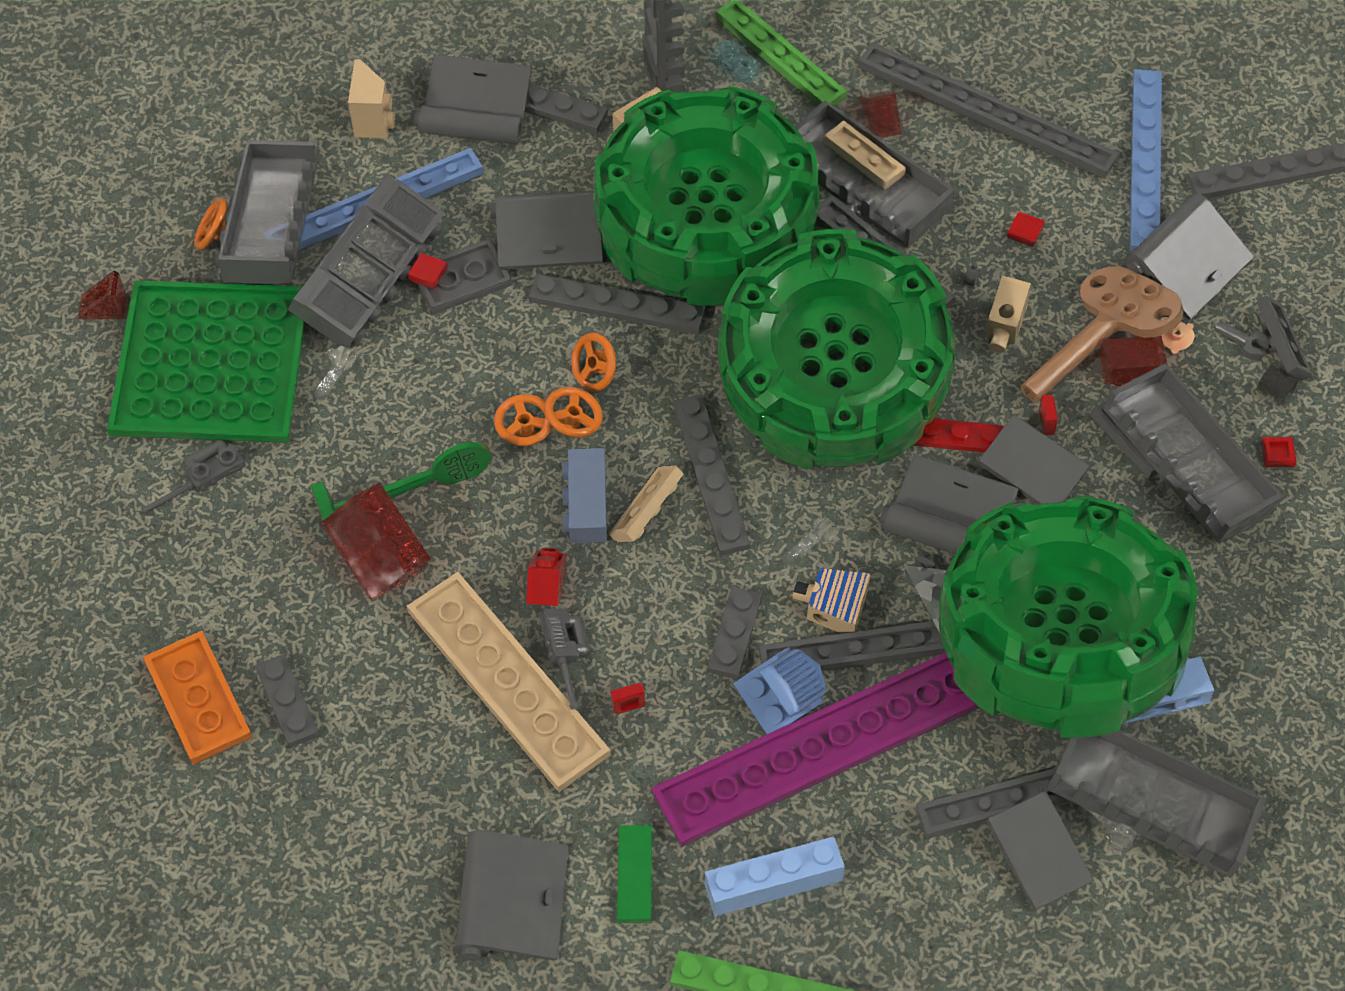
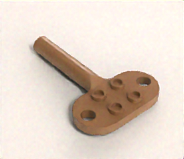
[1020,266,1184,403]

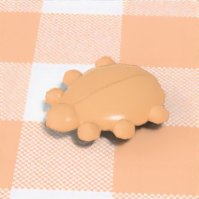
[1151,317,1195,354]

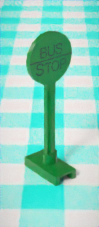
[311,442,491,548]

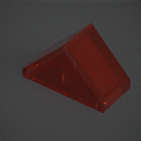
[859,91,901,138]
[78,271,127,319]

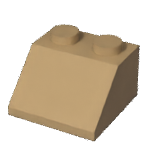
[348,59,395,138]

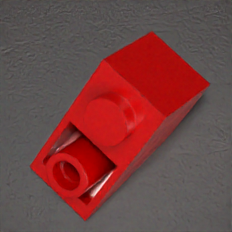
[526,547,567,606]

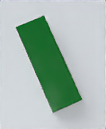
[617,825,652,923]

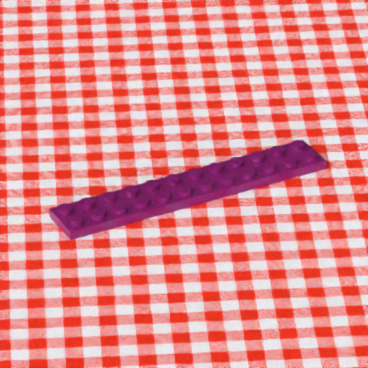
[651,652,980,847]

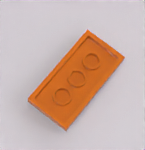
[143,631,253,765]

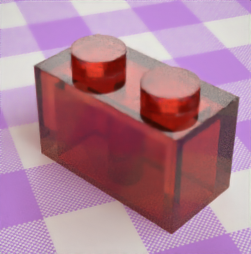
[1099,336,1168,386]

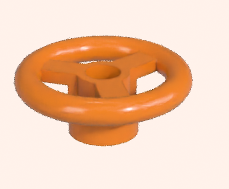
[194,198,227,250]
[571,332,616,392]
[544,387,603,438]
[494,394,553,446]

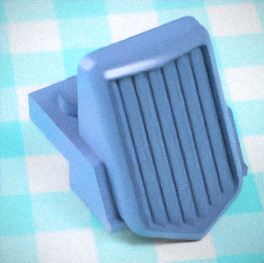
[733,647,826,734]

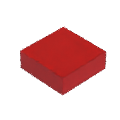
[1007,211,1045,247]
[408,253,448,289]
[1038,394,1058,435]
[1261,437,1297,467]
[610,682,645,715]

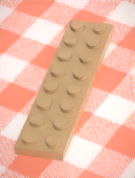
[407,572,611,792]

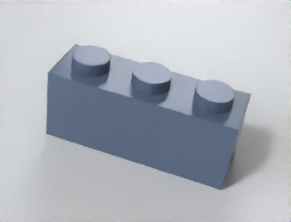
[562,448,607,543]

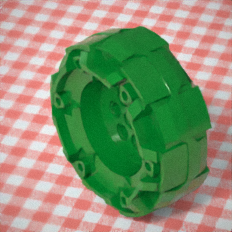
[593,86,819,306]
[718,229,956,470]
[939,495,1197,738]

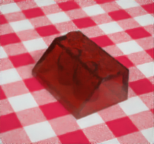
[321,482,431,601]

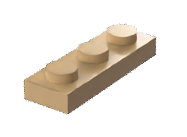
[824,121,906,190]
[609,466,683,542]

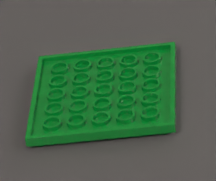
[107,280,306,443]

